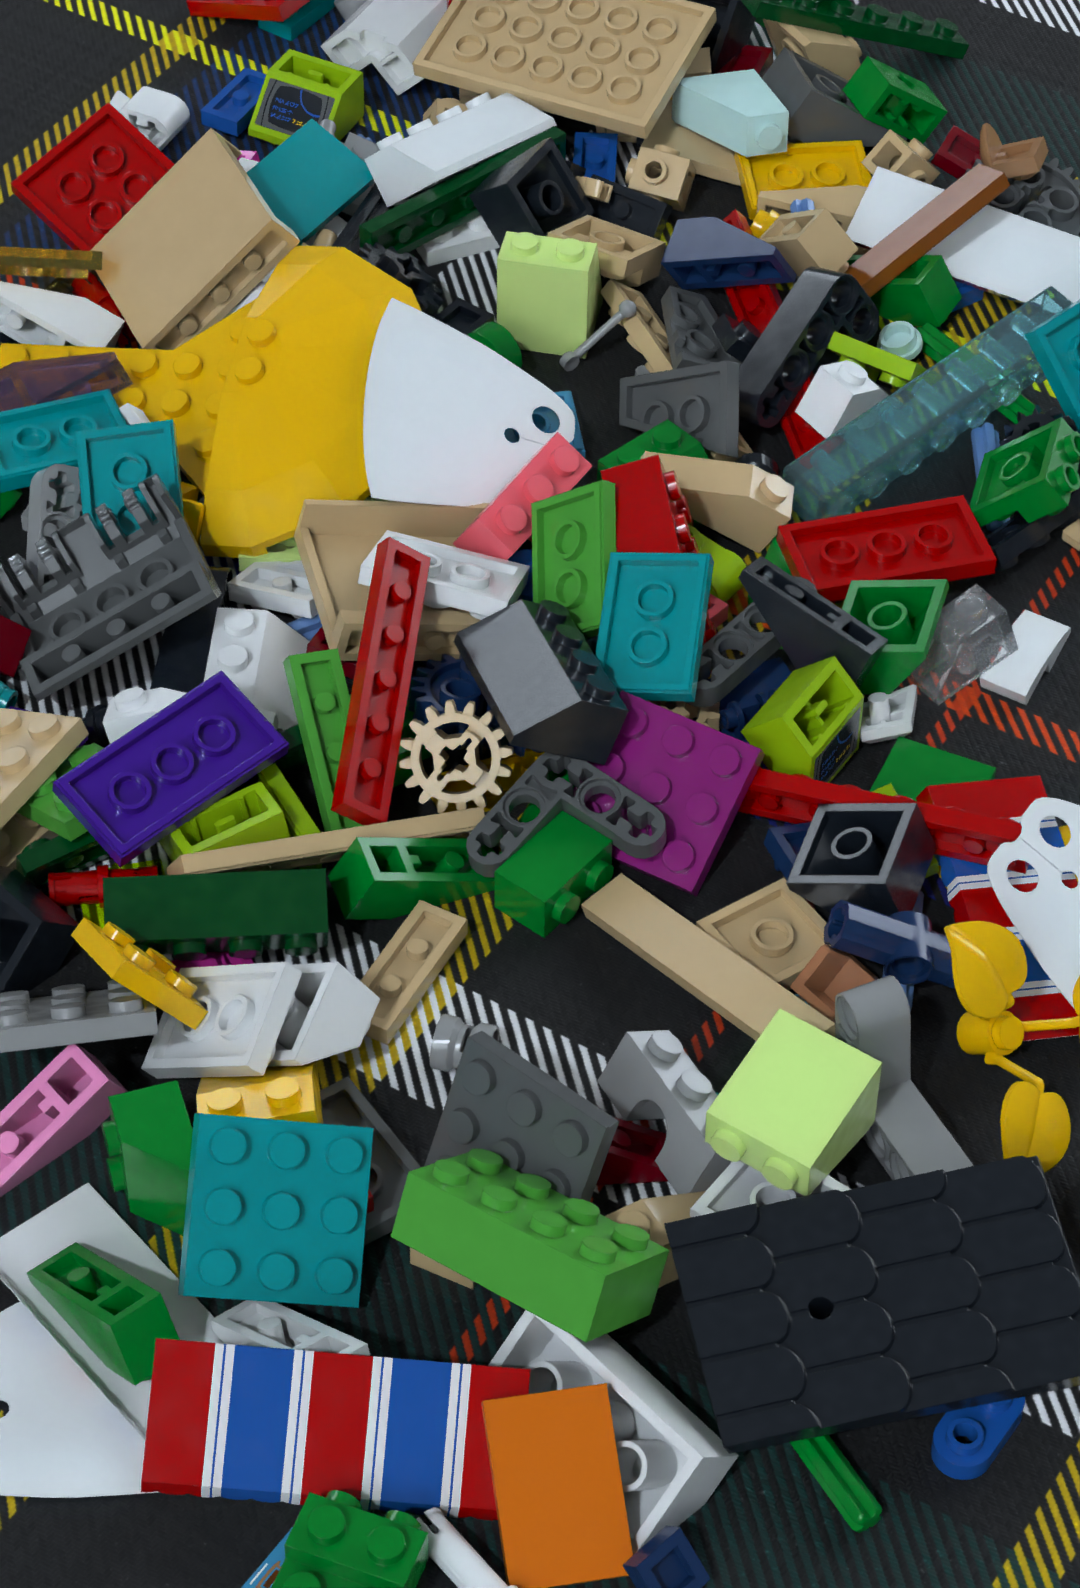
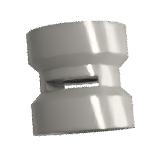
[430,1014,499,1072]

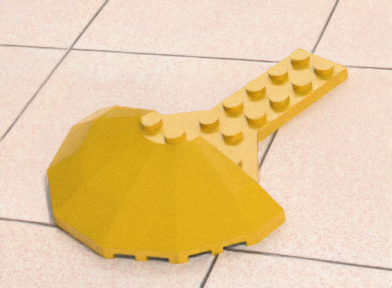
[0,245,421,558]

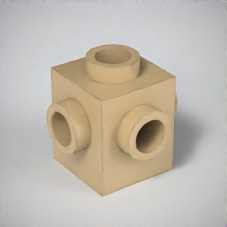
[861,129,940,185]
[625,144,696,212]

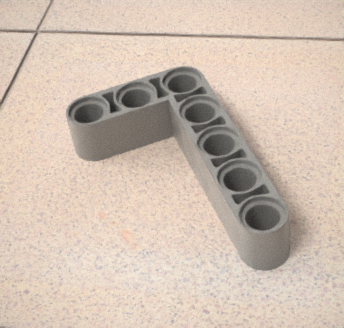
[835,975,974,1180]

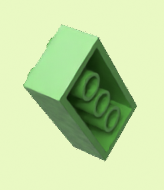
[391,1148,669,1342]

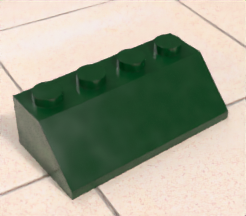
[103,868,329,961]

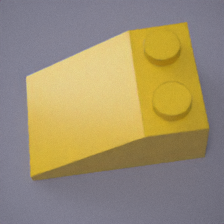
[196,1061,323,1124]

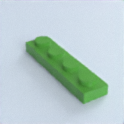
[283,648,364,832]

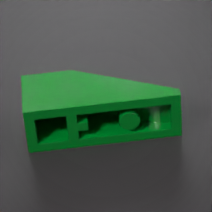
[847,255,962,327]
[328,837,495,919]
[27,1242,180,1386]

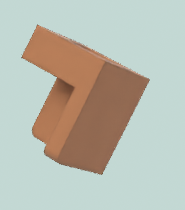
[790,944,879,1023]

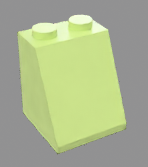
[497,231,603,359]
[705,1008,882,1196]

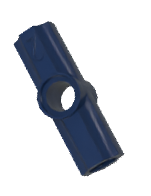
[824,900,955,989]

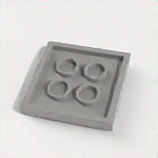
[0,980,158,1053]

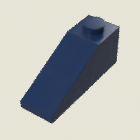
[661,216,797,290]

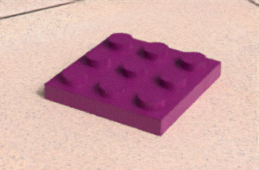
[573,691,765,897]

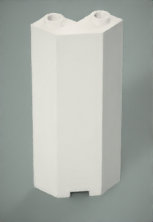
[321,0,447,95]

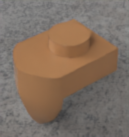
[980,123,1049,181]

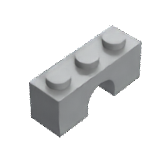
[597,1030,732,1194]

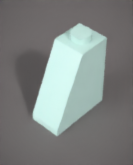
[672,69,789,157]

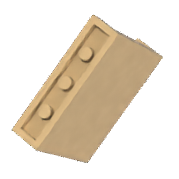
[86,128,300,350]
[294,499,489,661]

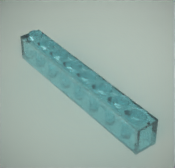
[782,286,1073,521]

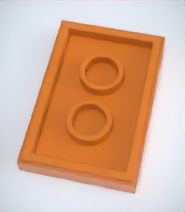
[481,1383,633,1588]

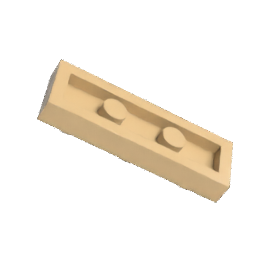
[360,900,468,1045]

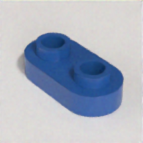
[931,1396,1025,1480]

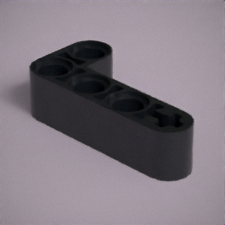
[739,266,880,428]

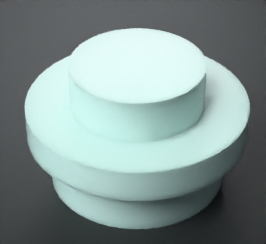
[877,321,923,360]

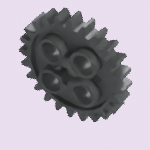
[965,157,1080,237]

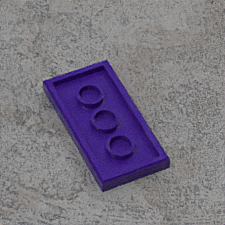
[52,670,289,868]

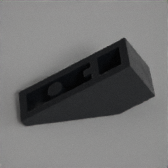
[738,556,888,689]

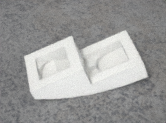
[980,609,1071,705]

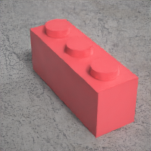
[453,432,593,560]

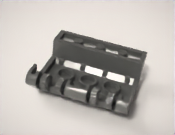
[0,473,222,701]

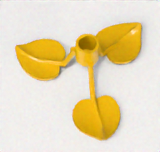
[944,921,1080,1173]

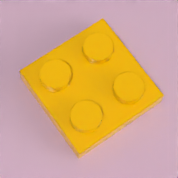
[71,917,208,1030]

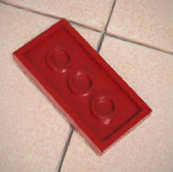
[776,495,997,602]

